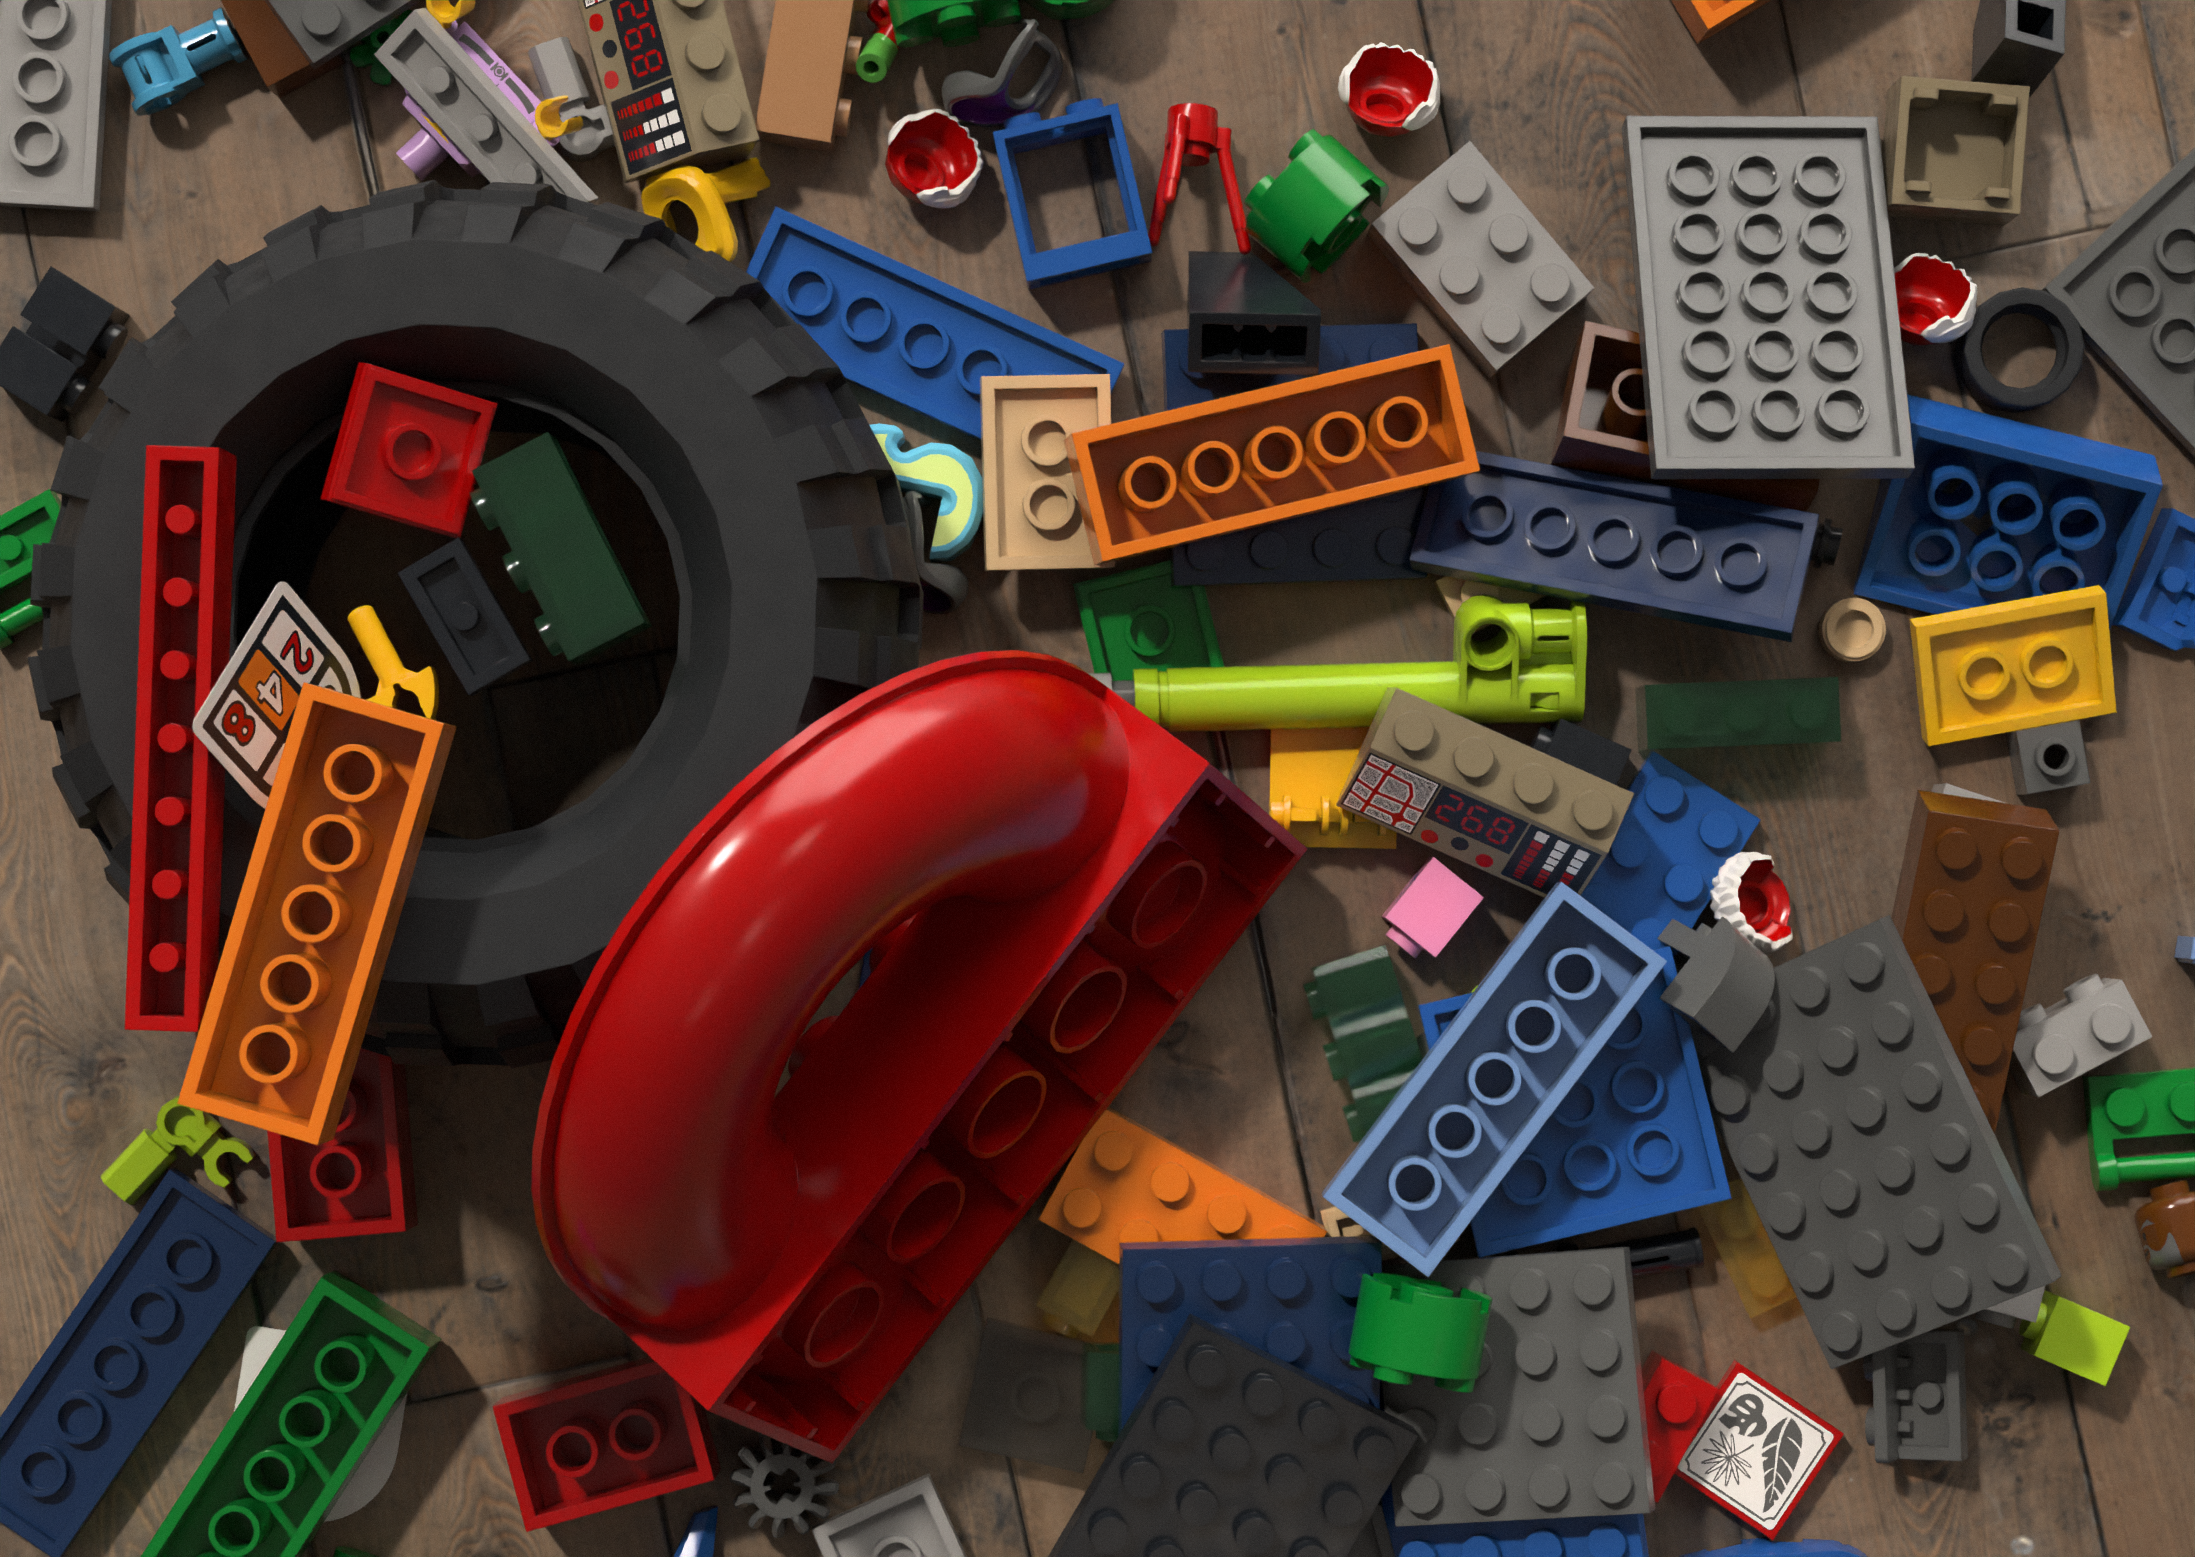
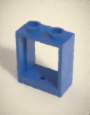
[993,98,1152,290]

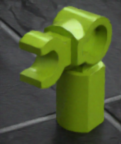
[101,1095,255,1205]

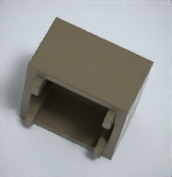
[1882,76,2030,226]

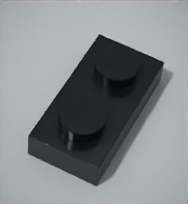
[398,537,534,696]

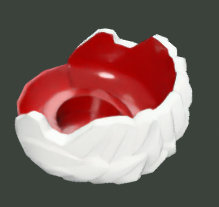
[1338,42,1440,137]
[885,109,984,209]
[1894,253,1977,346]
[1710,852,1793,956]

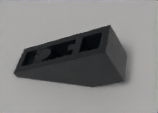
[1971,0,2066,97]

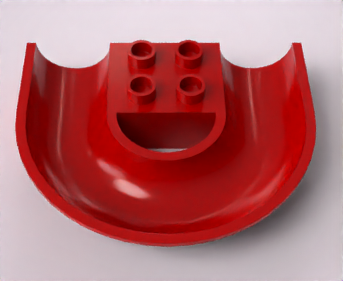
[531,650,1307,1463]

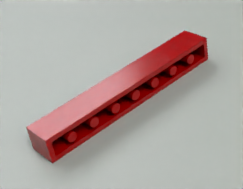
[125,445,237,1032]

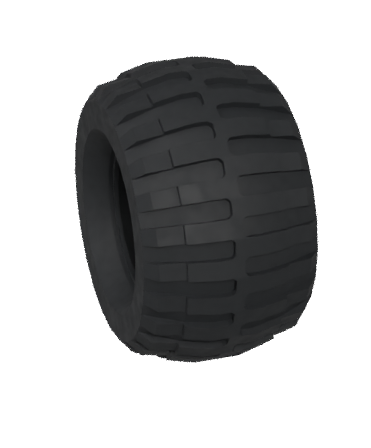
[28,180,924,1069]

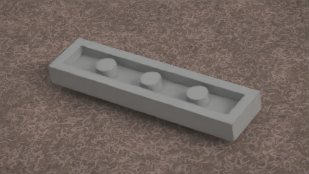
[374,8,599,204]

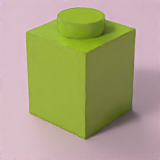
[2019,1290,2130,1386]

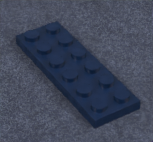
[1410,451,1819,642]
[0,1168,278,1557]

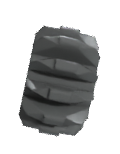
[729,1433,840,1538]

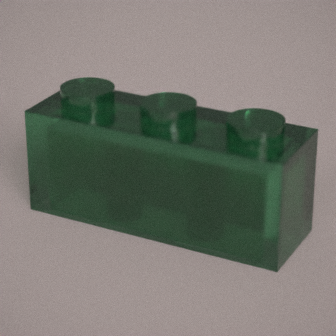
[470,432,652,664]
[1635,677,1841,751]

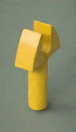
[347,605,439,720]

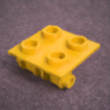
[1269,727,1397,849]

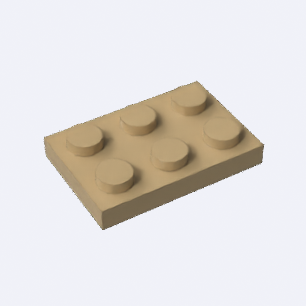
[980,374,1115,571]

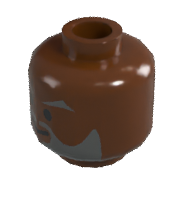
[2134,1180,2195,1279]

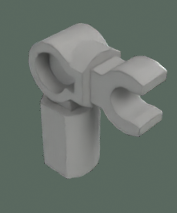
[528,37,615,162]

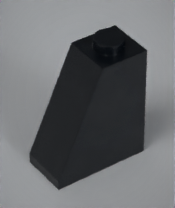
[1187,251,1321,375]

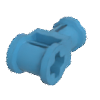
[109,7,248,116]

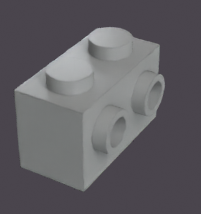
[2009,974,2152,1097]

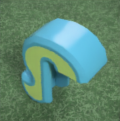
[870,423,983,563]

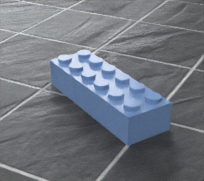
[1322,882,1667,1277]

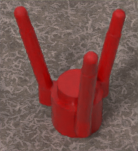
[1148,103,1251,255]

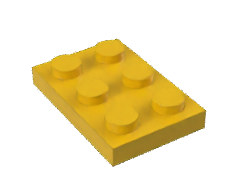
[1909,585,2117,746]

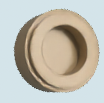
[1819,598,1886,662]

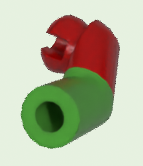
[856,0,900,83]

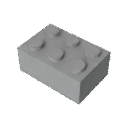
[1367,141,1595,379]

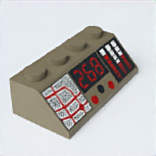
[577,0,759,183]
[1336,687,1634,898]

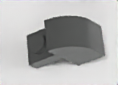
[1657,916,1775,1053]

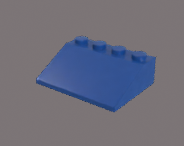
[1853,394,2163,631]

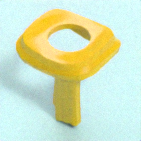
[641,157,771,262]

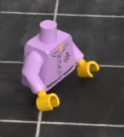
[396,0,583,181]

